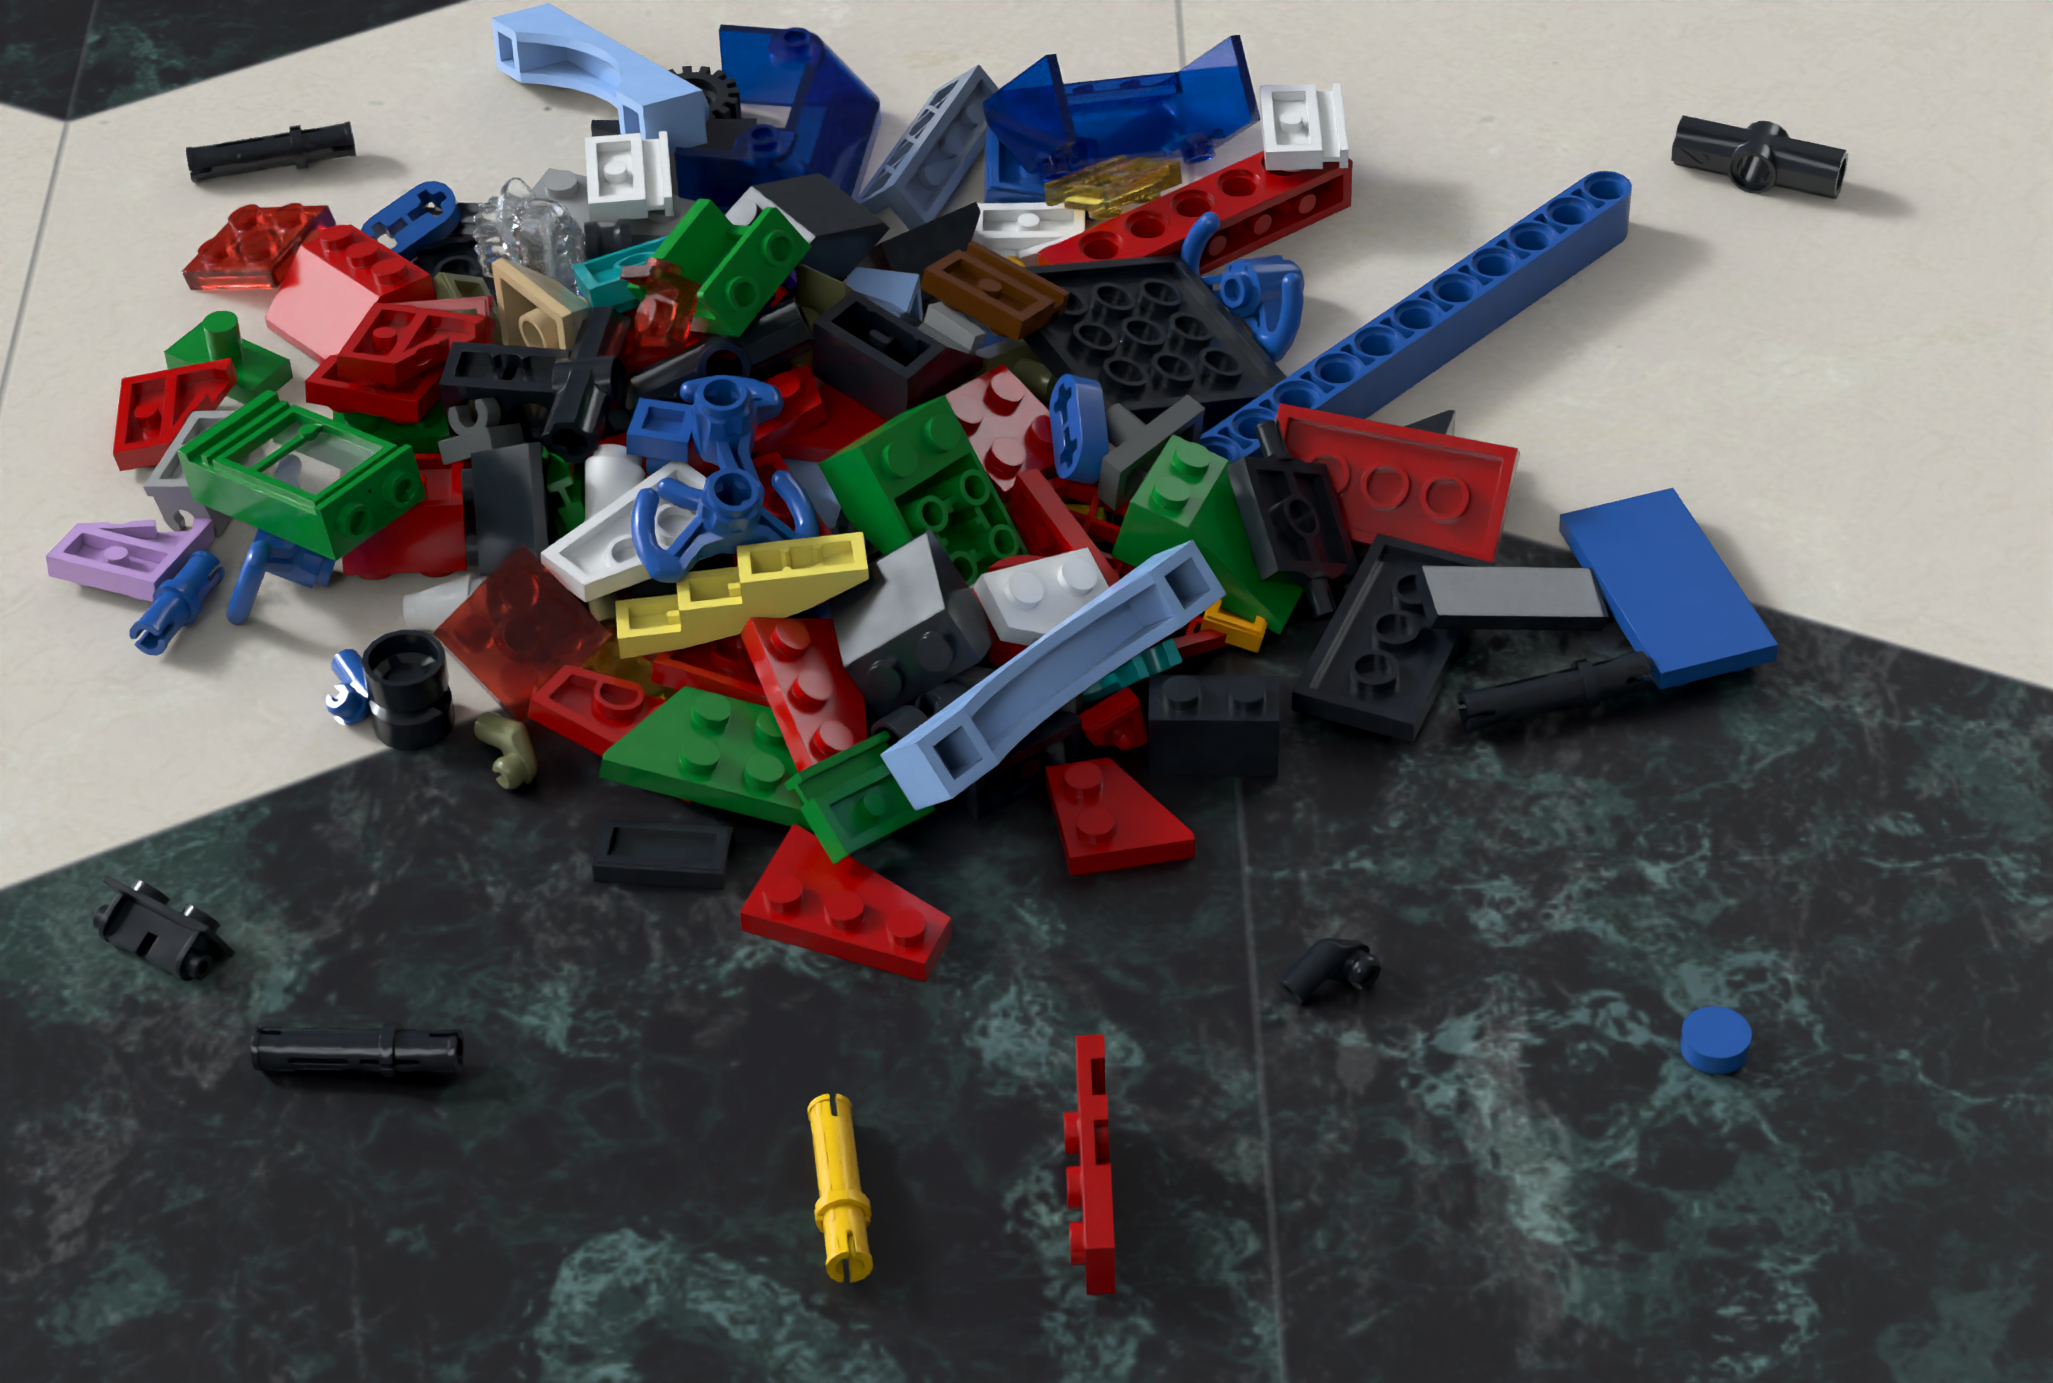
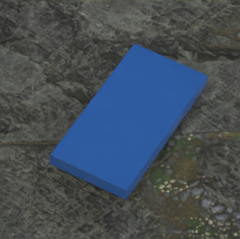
[1559,488,1778,690]

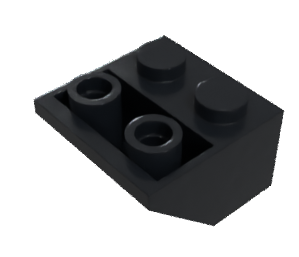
[813,290,983,421]

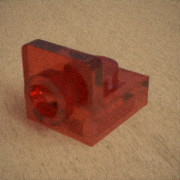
[620,258,702,355]

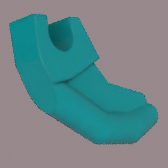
[1082,638,1183,707]

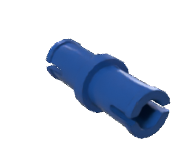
[129,551,225,656]

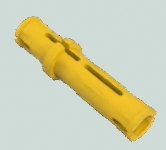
[807,1094,873,1283]

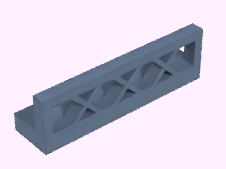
[856,64,1013,230]

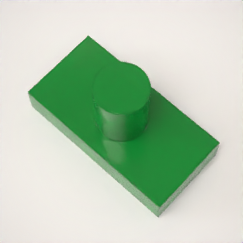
[164,311,293,404]

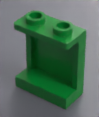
[627,199,811,337]

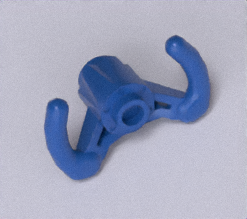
[1180,212,1304,363]
[657,375,784,512]
[226,457,336,625]
[631,468,819,583]

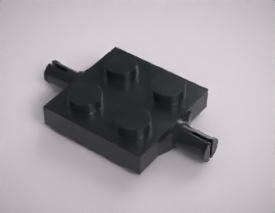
[1226,420,1359,622]

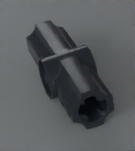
[1671,115,1849,199]
[630,297,813,405]
[542,306,636,464]

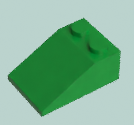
[1111,434,1305,635]

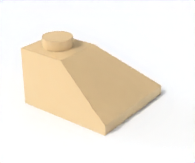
[492,257,593,352]

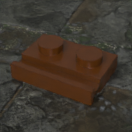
[920,241,1070,342]

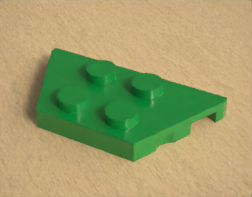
[598,686,813,832]

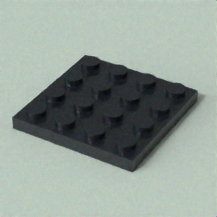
[1023,254,1287,425]

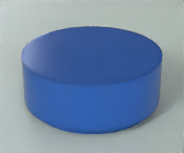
[1680,1006,1752,1074]

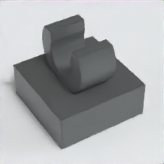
[438,397,525,465]

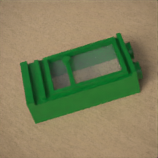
[176,389,427,561]

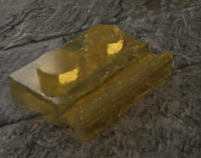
[1044,155,1182,219]

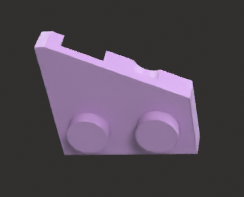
[46,518,215,602]

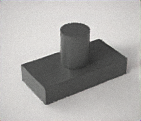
[1097,394,1205,511]

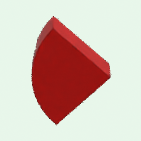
[1077,687,1149,751]

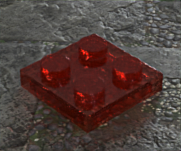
[181,203,336,290]
[430,544,611,724]

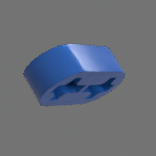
[361,181,461,261]
[1049,374,1109,484]

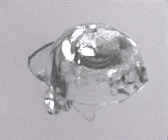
[473,178,586,296]

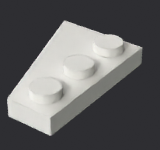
[541,461,714,602]

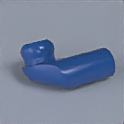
[326,649,371,725]

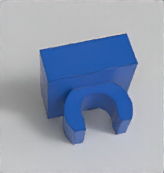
[626,398,694,475]

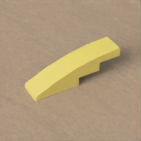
[615,532,869,659]

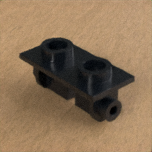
[93,876,235,981]

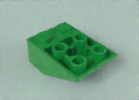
[818,395,1030,590]

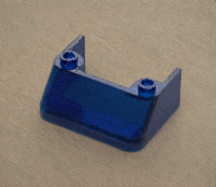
[674,24,881,210]
[982,35,1261,181]

